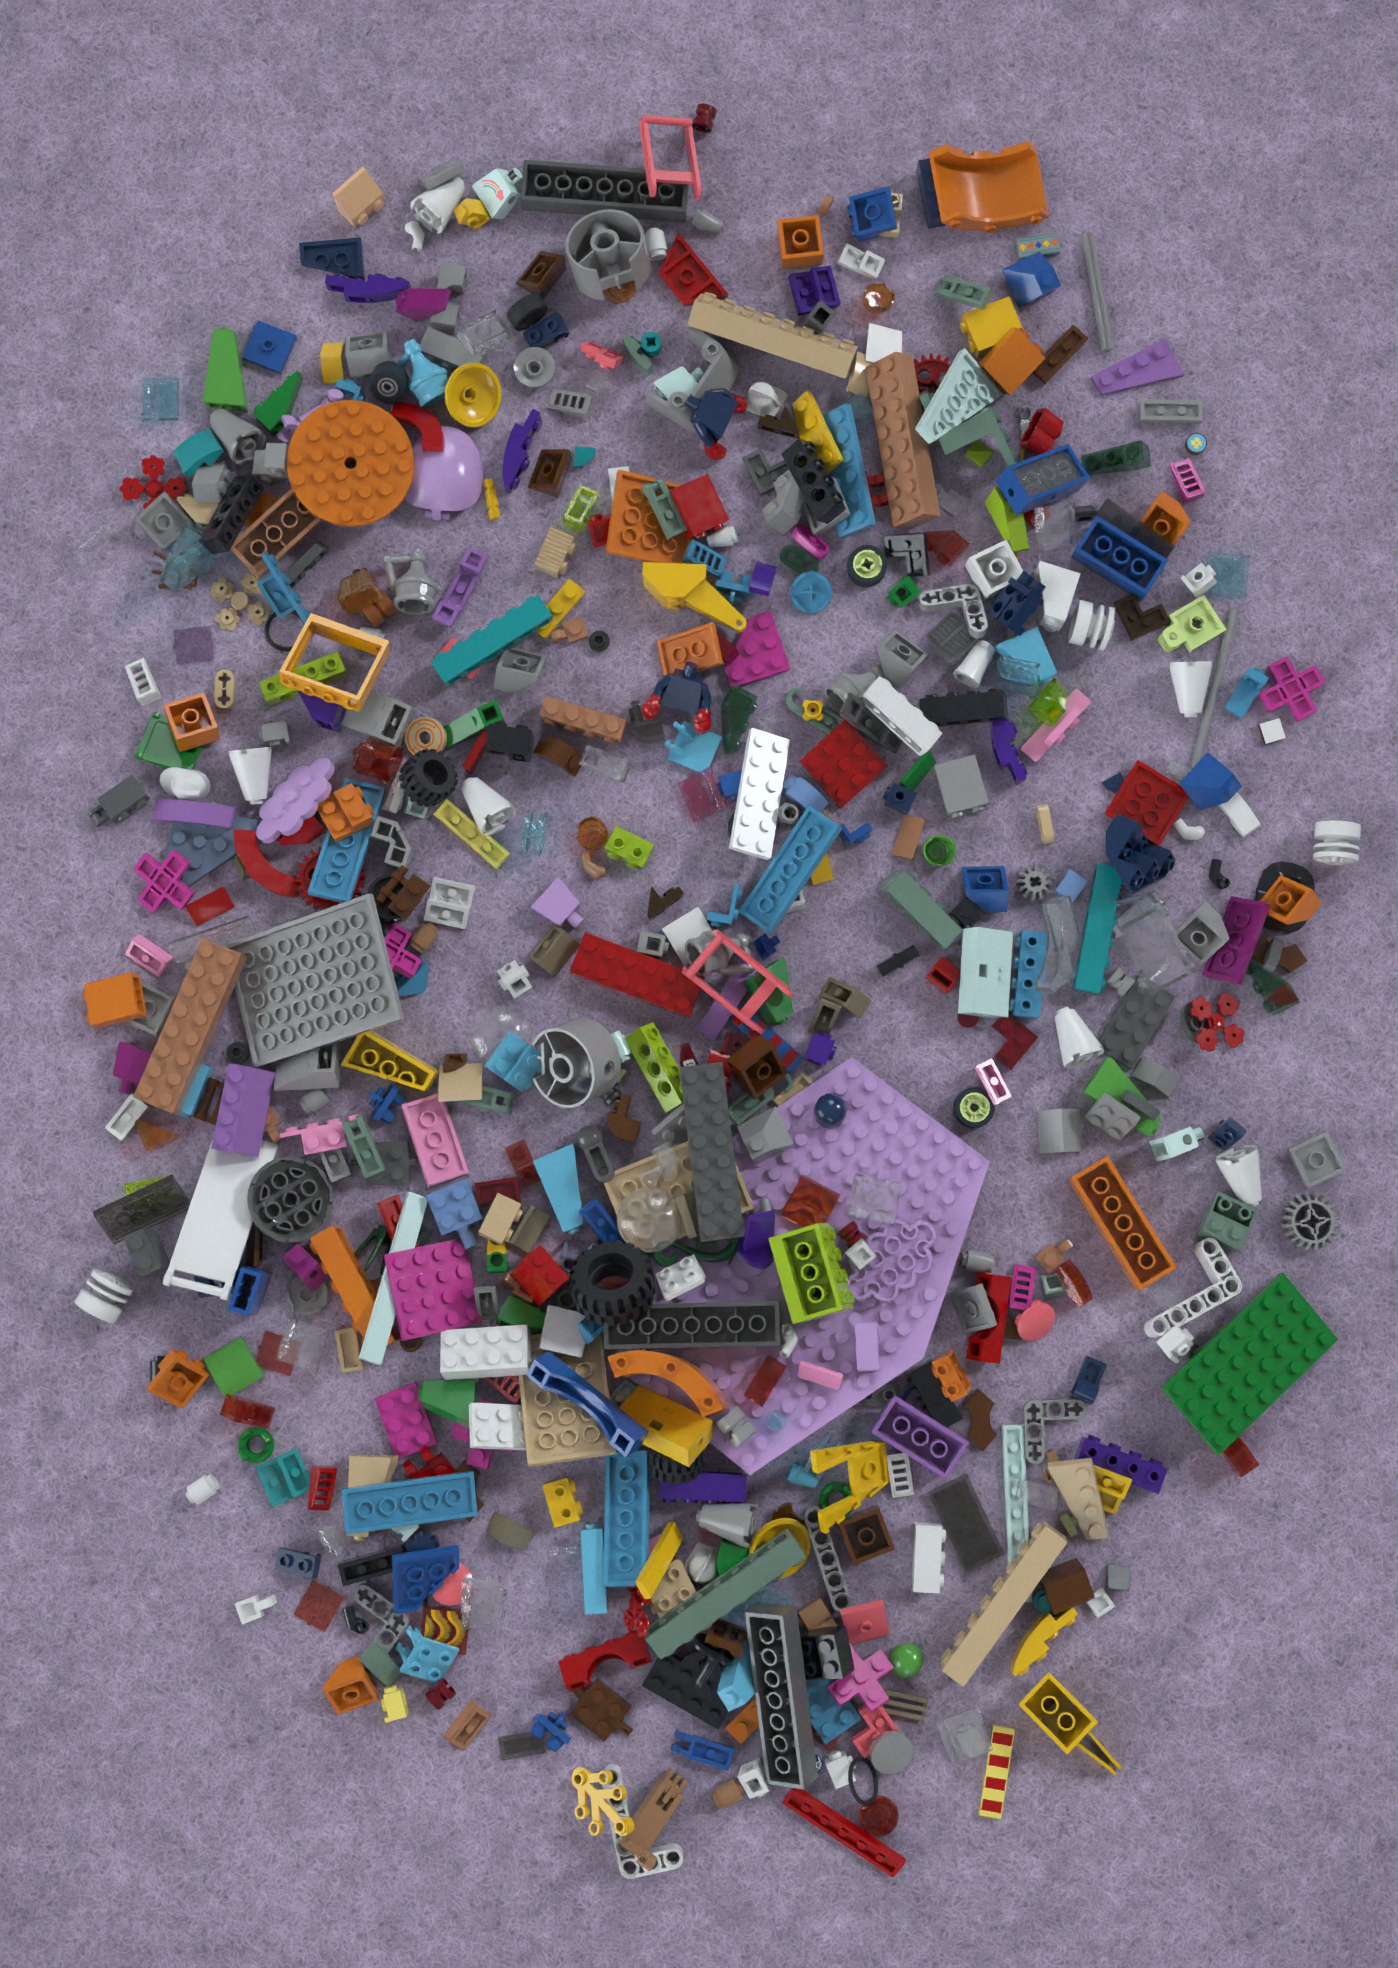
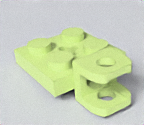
[1158,595,1226,653]

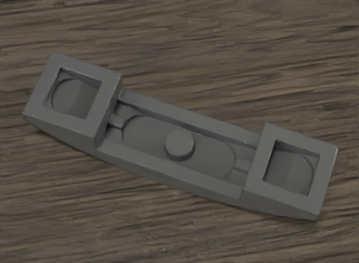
[839,693,903,754]

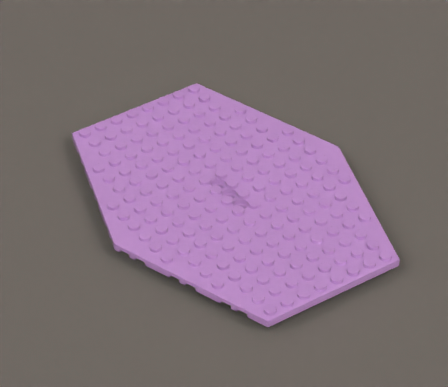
[618,1057,990,1475]

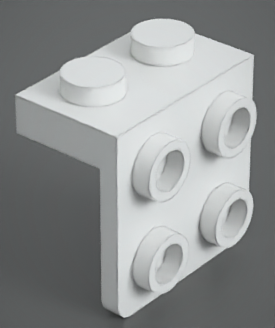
[655,1254,706,1301]

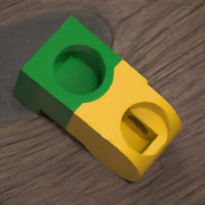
[487,1239,509,1274]

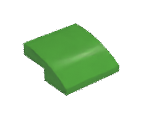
[203,1336,264,1398]

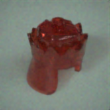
[353,736,403,785]

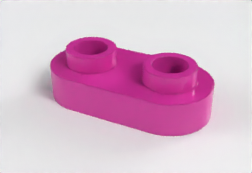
[792,524,830,559]

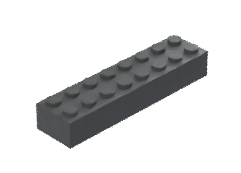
[520,160,689,222]
[679,1062,744,1242]
[604,1301,782,1350]
[745,1603,818,1790]

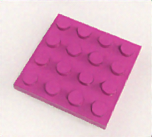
[384,1238,482,1341]

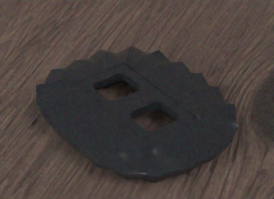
[1254,861,1315,934]

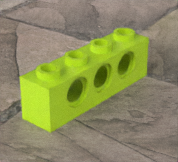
[259,651,349,706]
[625,1022,683,1113]

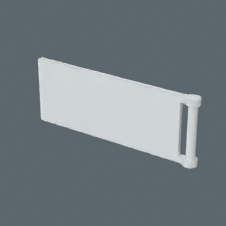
[163,1140,278,1301]

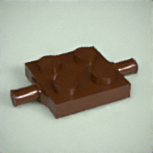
[570,1678,633,1742]

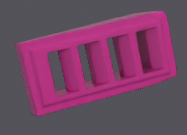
[1169,458,1206,503]
[1007,1264,1036,1310]

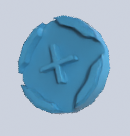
[790,571,832,614]

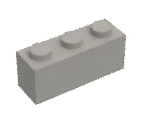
[420,327,487,372]

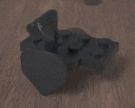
[642,1633,735,1729]

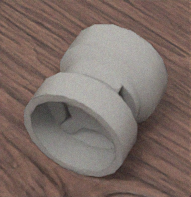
[1106,967,1135,996]

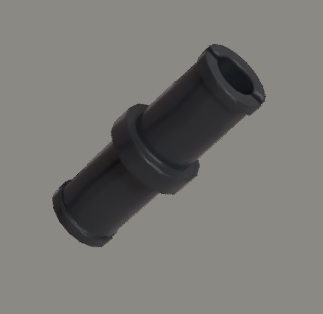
[876,945,920,977]

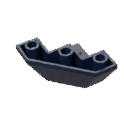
[1106,814,1176,894]

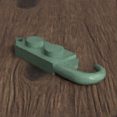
[785,687,844,735]
[728,1074,793,1126]

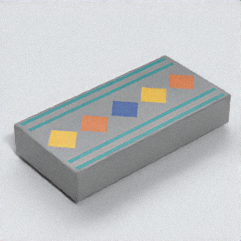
[1016,232,1061,260]

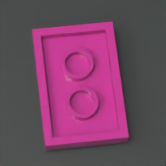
[374,1382,438,1459]

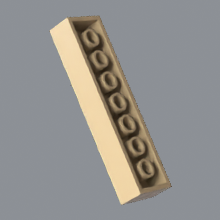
[688,292,858,379]
[941,1520,1068,1687]

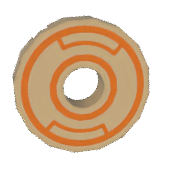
[405,717,447,755]

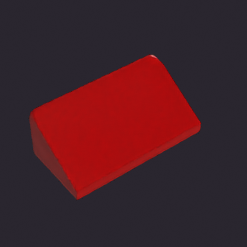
[185,887,235,926]

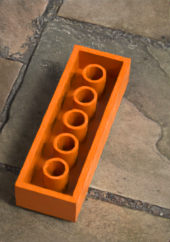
[1067,1156,1177,1290]
[310,1225,400,1347]

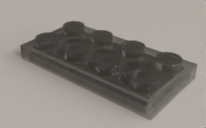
[93,1174,191,1245]
[927,1473,1005,1573]

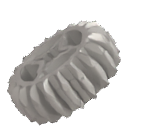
[1281,1193,1341,1251]

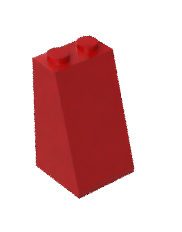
[511,1245,570,1306]

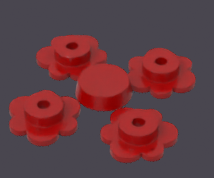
[119,455,188,509]
[1190,992,1244,1052]
[623,1586,653,1638]

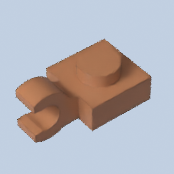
[550,616,589,644]
[263,1105,284,1144]
[1035,1238,1073,1274]
[500,1272,533,1305]

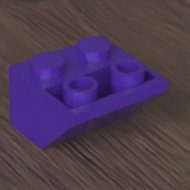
[298,691,346,732]

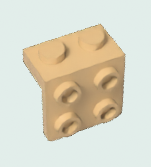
[649,1559,696,1618]

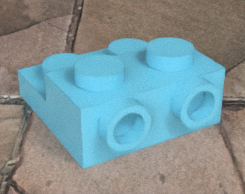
[484,1031,542,1092]

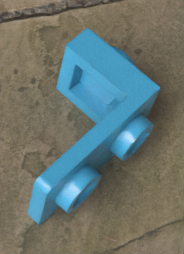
[335,379,366,402]
[1225,667,1269,718]
[707,882,743,928]

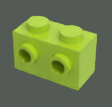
[605,826,654,871]

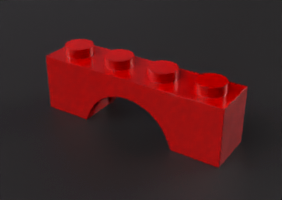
[966,1272,1011,1364]
[558,1630,652,1692]

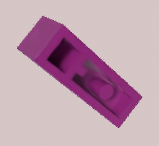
[395,288,451,321]

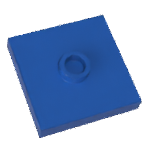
[242,320,297,374]

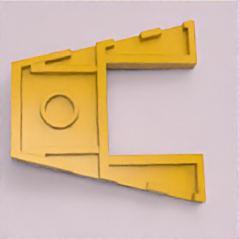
[810,1440,890,1534]

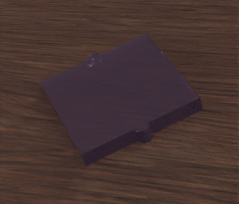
[173,626,214,664]

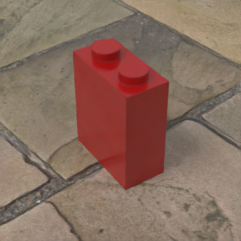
[669,474,729,540]

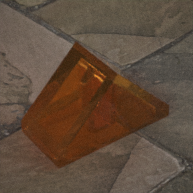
[134,1119,180,1152]

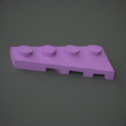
[1091,339,1184,396]

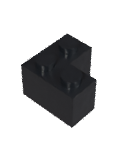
[485,722,534,763]

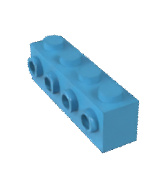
[1008,930,1048,1019]

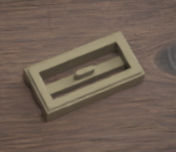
[882,1689,929,1721]

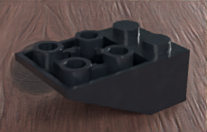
[800,1626,855,1680]

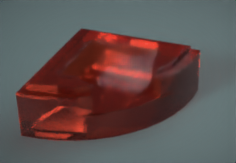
[1267,983,1299,1005]

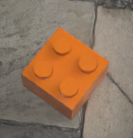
[777,215,824,269]
[163,692,220,752]

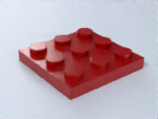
[798,719,888,809]
[1104,760,1189,846]

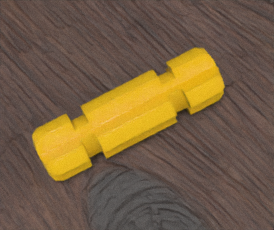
[483,478,500,520]

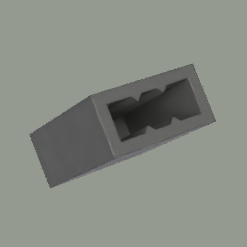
[123,1228,170,1277]

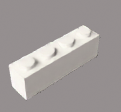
[859,676,943,756]

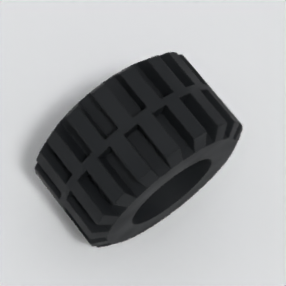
[399,748,458,807]
[649,1448,704,1485]

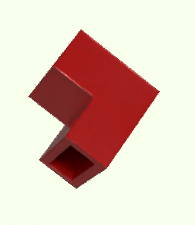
[925,956,961,994]

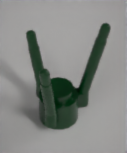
[355,1224,392,1275]

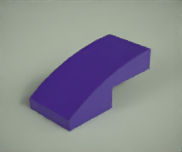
[748,562,777,596]

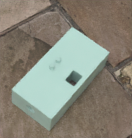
[958,927,1013,1018]

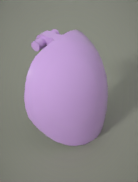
[405,426,484,521]

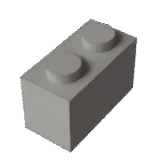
[192,461,231,502]

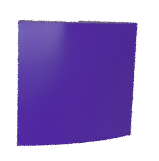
[788,266,841,316]

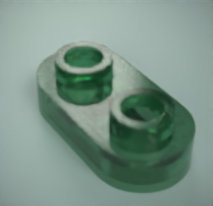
[780,545,819,574]

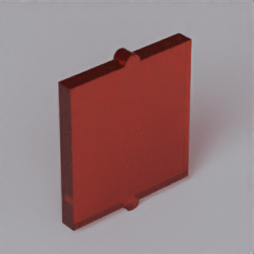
[256,1331,301,1376]
[294,1580,344,1632]

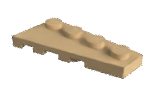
[1048,1458,1109,1540]

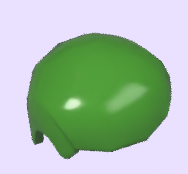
[922,835,956,867]
[889,1642,924,1678]

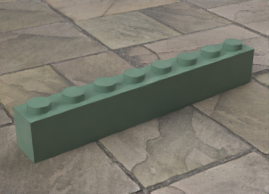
[645,1528,806,1660]

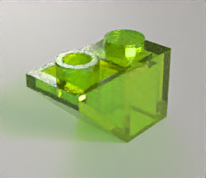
[1027,678,1067,726]

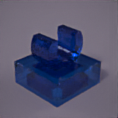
[753,933,781,961]

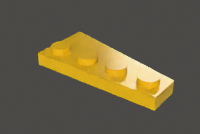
[792,391,844,482]

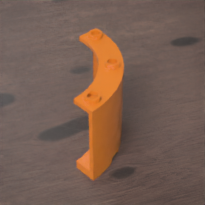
[928,141,1049,233]
[607,1350,730,1417]

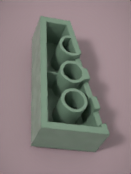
[876,870,963,949]

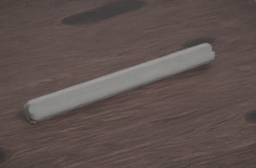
[1081,232,1113,352]

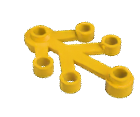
[571,1767,634,1836]

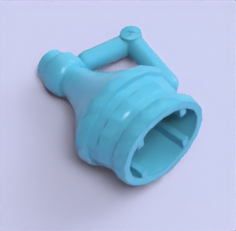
[397,339,448,408]

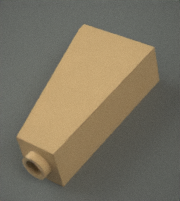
[347,1454,398,1541]

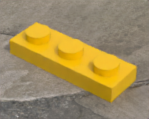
[536,578,586,640]

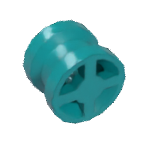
[641,332,662,357]

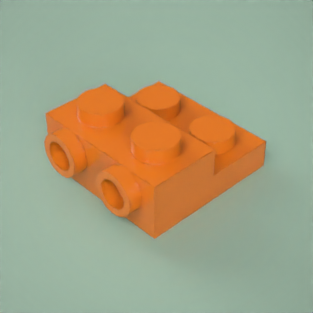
[317,783,374,843]
[931,1348,972,1402]
[147,1349,209,1409]

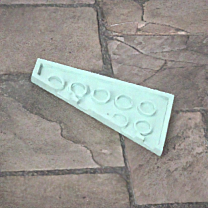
[915,348,1003,444]

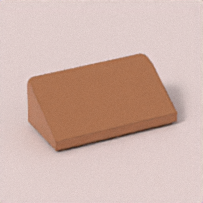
[891,815,925,861]
[444,1699,492,1751]

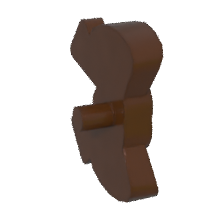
[772,1502,805,1525]

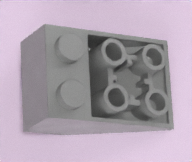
[341,687,415,750]
[274,1041,342,1091]

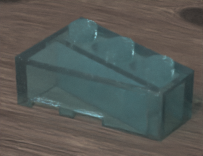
[160,522,217,592]

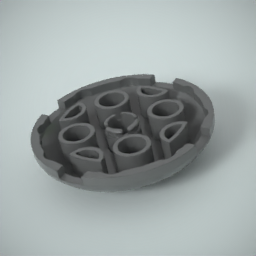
[247,1156,334,1243]

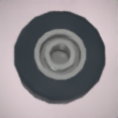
[369,361,409,404]

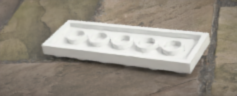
[729,728,790,860]

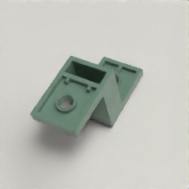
[919,390,1019,466]

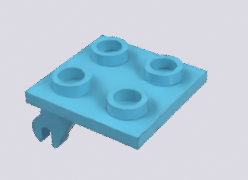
[664,721,722,776]
[396,1626,459,1683]

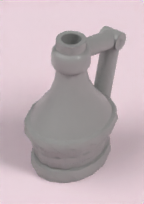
[383,549,438,615]
[824,664,884,719]
[685,931,755,976]

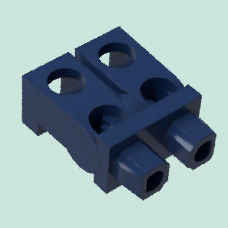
[987,571,1046,636]

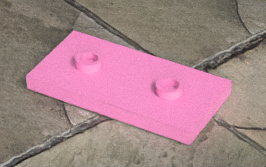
[401,1093,469,1187]

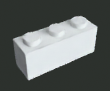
[911,1522,946,1593]

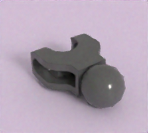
[576,1125,616,1191]

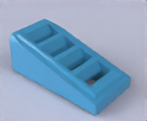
[682,539,727,578]

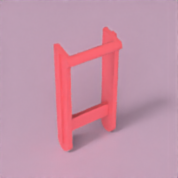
[639,115,702,200]
[682,929,795,1035]

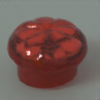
[859,1795,899,1837]

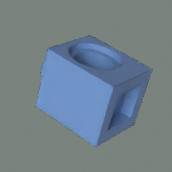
[1053,869,1087,905]

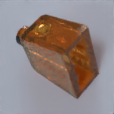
[338,568,384,616]

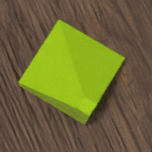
[965,440,993,468]

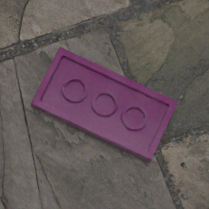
[1202,896,1270,985]

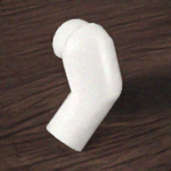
[405,221,425,252]
[1173,818,1205,840]

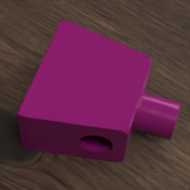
[113,1041,152,1095]
[282,1244,328,1293]

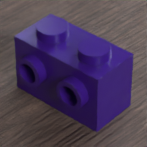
[804,1031,837,1068]

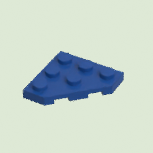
[392,1545,459,1614]

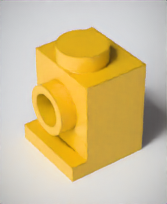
[453,198,490,230]

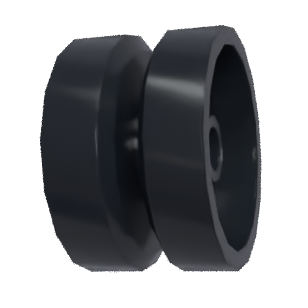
[367,874,412,925]

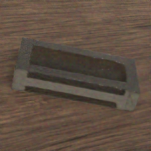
[498,1731,546,1761]

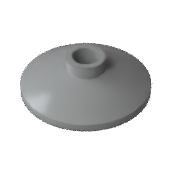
[514,347,555,388]

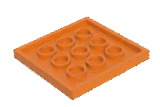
[605,469,691,564]

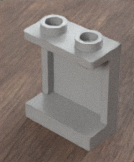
[932,754,989,819]

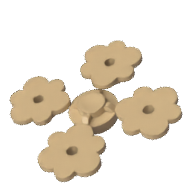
[210,572,270,631]

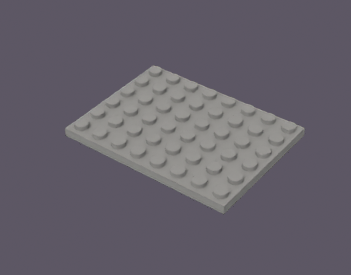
[225,894,404,1068]

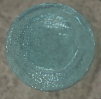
[765,1410,787,1432]

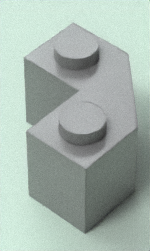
[252,443,289,484]
[762,470,807,535]
[371,816,414,872]

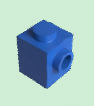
[716,770,742,802]

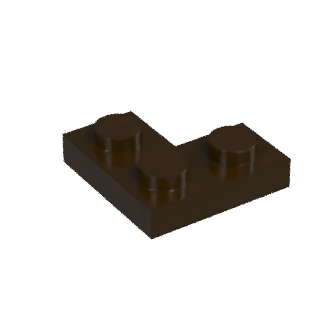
[1113,593,1170,641]

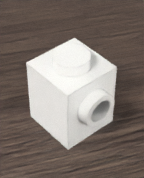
[825,1750,856,1789]

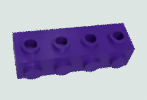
[1074,1434,1168,1494]
[658,1471,747,1504]

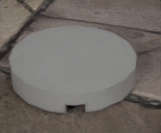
[286,1273,330,1316]
[869,1731,913,1774]

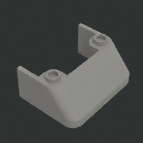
[646,327,740,433]

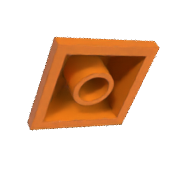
[1133,491,1191,555]
[1260,875,1322,925]
[322,1655,379,1715]

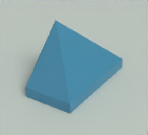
[394,955,429,996]

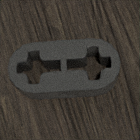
[1262,937,1284,973]
[1120,1090,1160,1121]

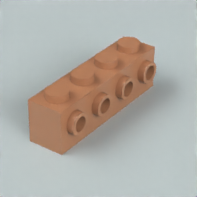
[539,696,627,745]

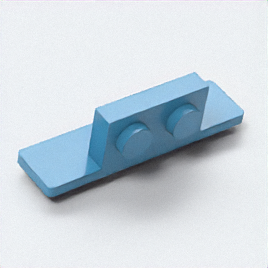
[257,551,311,624]

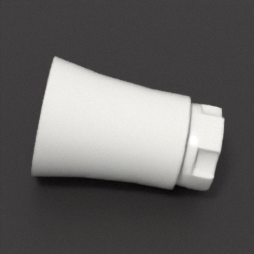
[953,640,995,689]

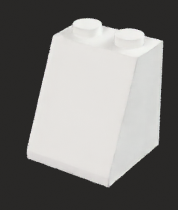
[1033,561,1080,632]

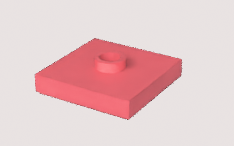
[840,1599,890,1644]

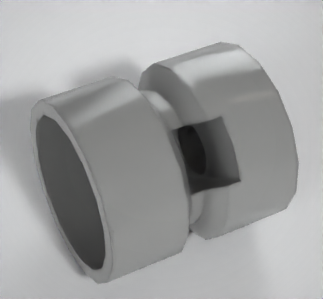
[716,1406,757,1448]

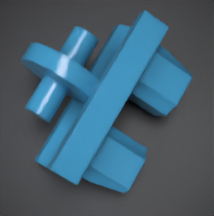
[715,571,753,606]

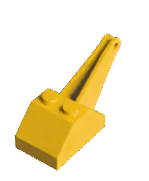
[642,562,747,633]
[1018,1672,1123,1776]

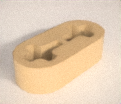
[214,669,236,710]
[1036,804,1055,845]

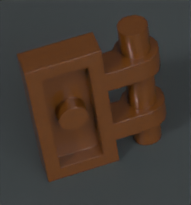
[376,865,431,921]

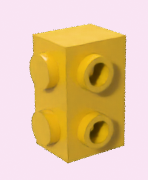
[542,1476,583,1528]

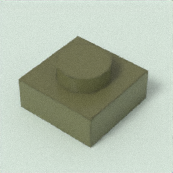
[1058,1511,1079,1537]

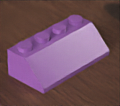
[211,1063,276,1157]
[871,1395,969,1479]

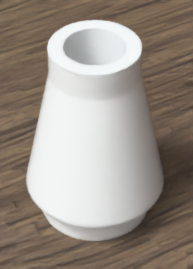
[706,525,739,548]

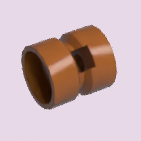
[358,589,398,629]

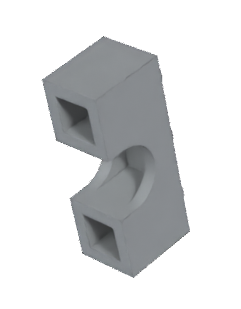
[428,262,468,332]

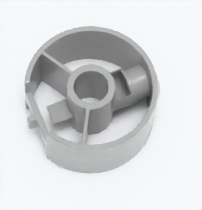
[565,209,651,300]
[531,1017,621,1108]

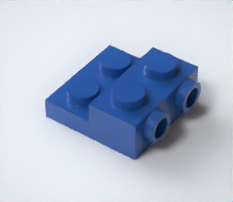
[847,186,897,242]

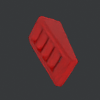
[307,1465,337,1511]

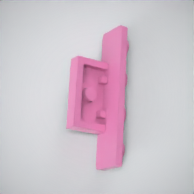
[1021,689,1091,763]
[279,1114,367,1155]

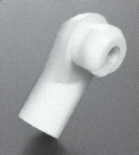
[779,1323,798,1358]

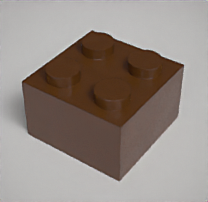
[726,1034,788,1100]
[838,1505,895,1565]

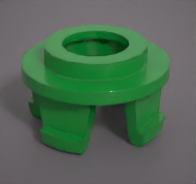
[237,1427,275,1463]
[819,1481,853,1517]

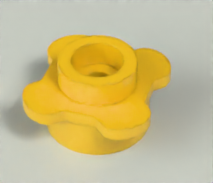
[802,700,823,721]

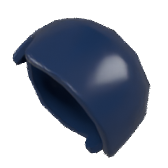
[814,1093,847,1129]

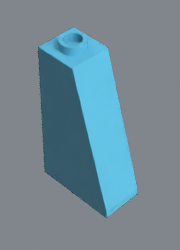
[533,1144,584,1235]
[581,1523,609,1615]

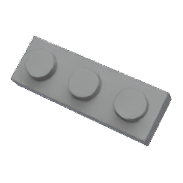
[1139,399,1203,423]

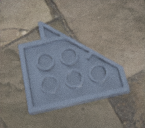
[165,816,260,887]

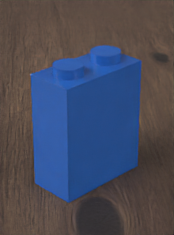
[227,1266,272,1316]

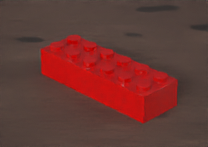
[569,932,705,1019]

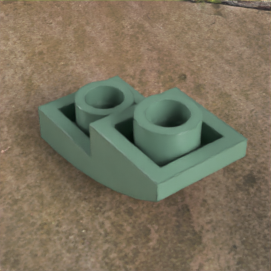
[622,333,652,377]
[358,1643,403,1686]

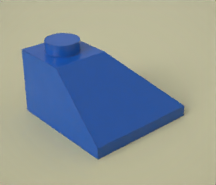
[1002,252,1061,308]
[1179,753,1242,811]
[962,866,1009,913]

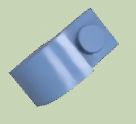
[781,774,828,812]

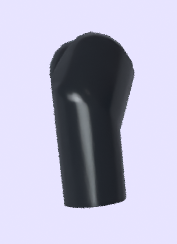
[1208,859,1230,889]
[342,1605,369,1634]

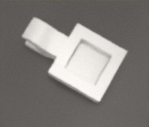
[235,1594,277,1624]

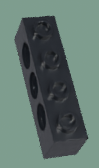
[781,438,846,524]
[198,474,264,555]

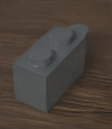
[88,775,150,827]

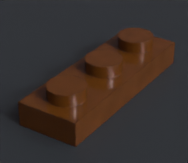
[1032,325,1088,385]

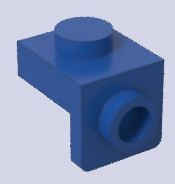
[839,822,872,846]

